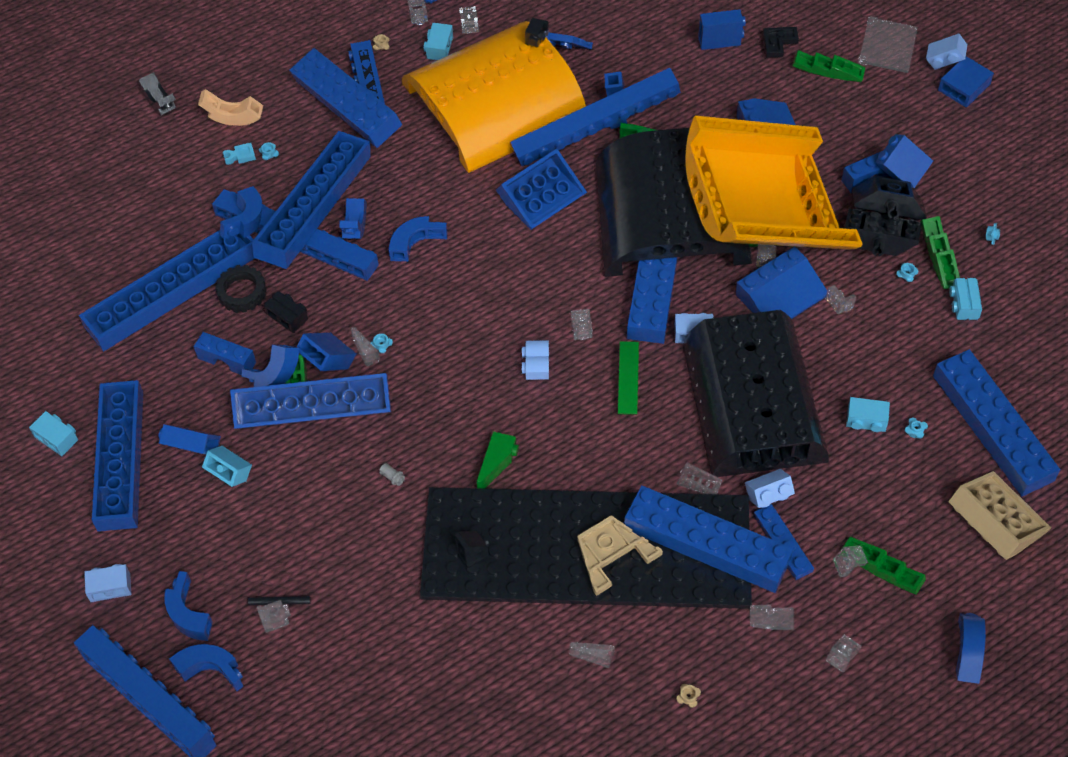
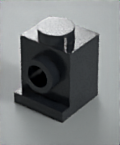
[525,17,549,47]

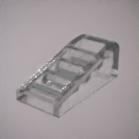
[351,327,380,367]
[676,463,722,494]
[570,642,615,668]

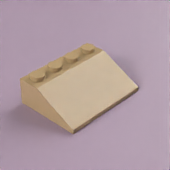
[948,471,1051,560]

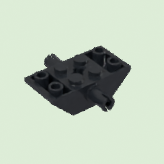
[852,175,927,221]
[844,208,922,256]

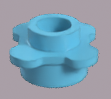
[259,142,279,160]
[986,223,1000,245]
[896,263,918,282]
[370,334,393,353]
[905,418,928,438]

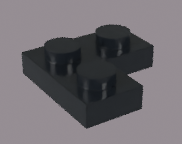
[763,27,799,58]

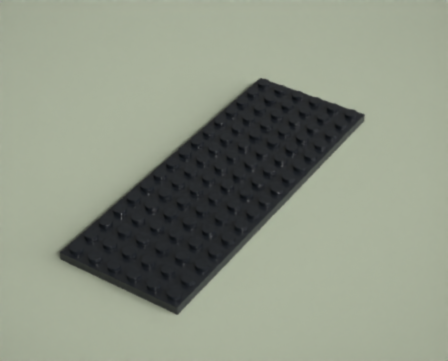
[420,487,752,609]

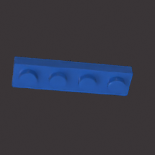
[753,504,814,580]

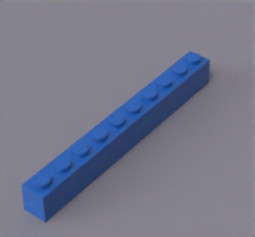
[510,68,681,167]
[212,189,379,281]

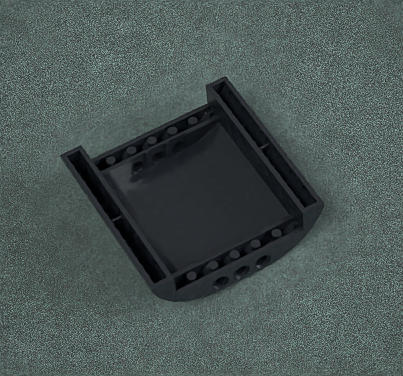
[595,128,752,277]

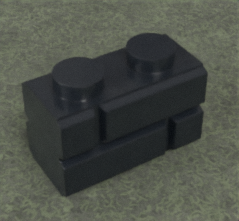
[264,291,308,333]

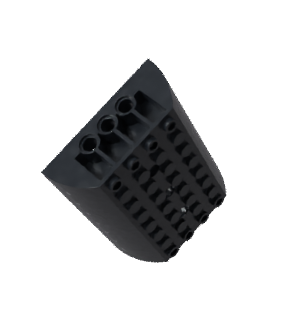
[683,310,829,478]

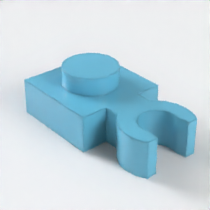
[223,142,256,165]

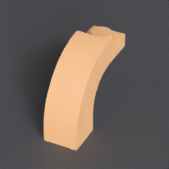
[198,89,263,126]

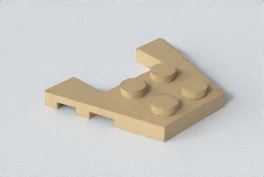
[578,516,663,596]

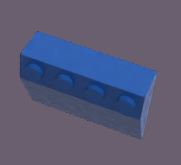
[736,98,796,125]
[496,149,587,230]
[735,246,829,319]

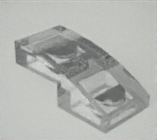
[459,6,479,34]
[750,605,794,630]

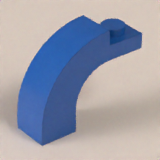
[220,186,262,239]
[339,198,367,239]
[389,216,448,262]
[241,345,300,387]
[164,571,213,641]
[956,613,985,684]
[169,644,244,692]

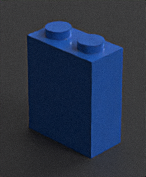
[698,9,746,50]
[938,56,994,108]
[875,134,933,188]
[297,332,357,371]
[159,424,221,454]

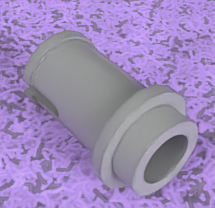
[379,463,405,486]

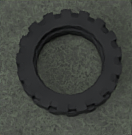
[215,265,267,313]

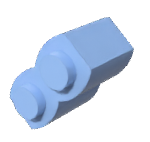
[522,340,549,380]

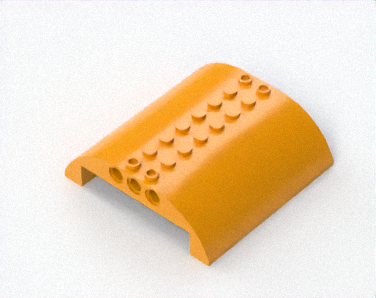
[401,21,586,173]
[685,116,863,250]

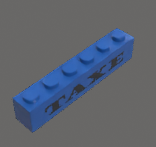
[348,40,385,104]

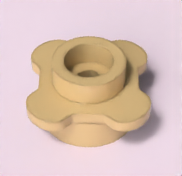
[373,34,389,50]
[677,684,701,708]

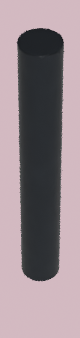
[248,596,311,606]

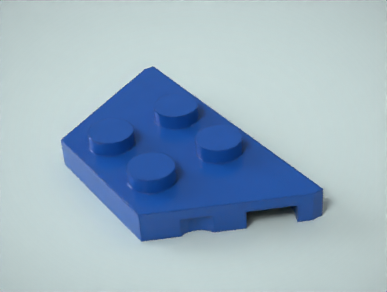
[546,32,593,50]

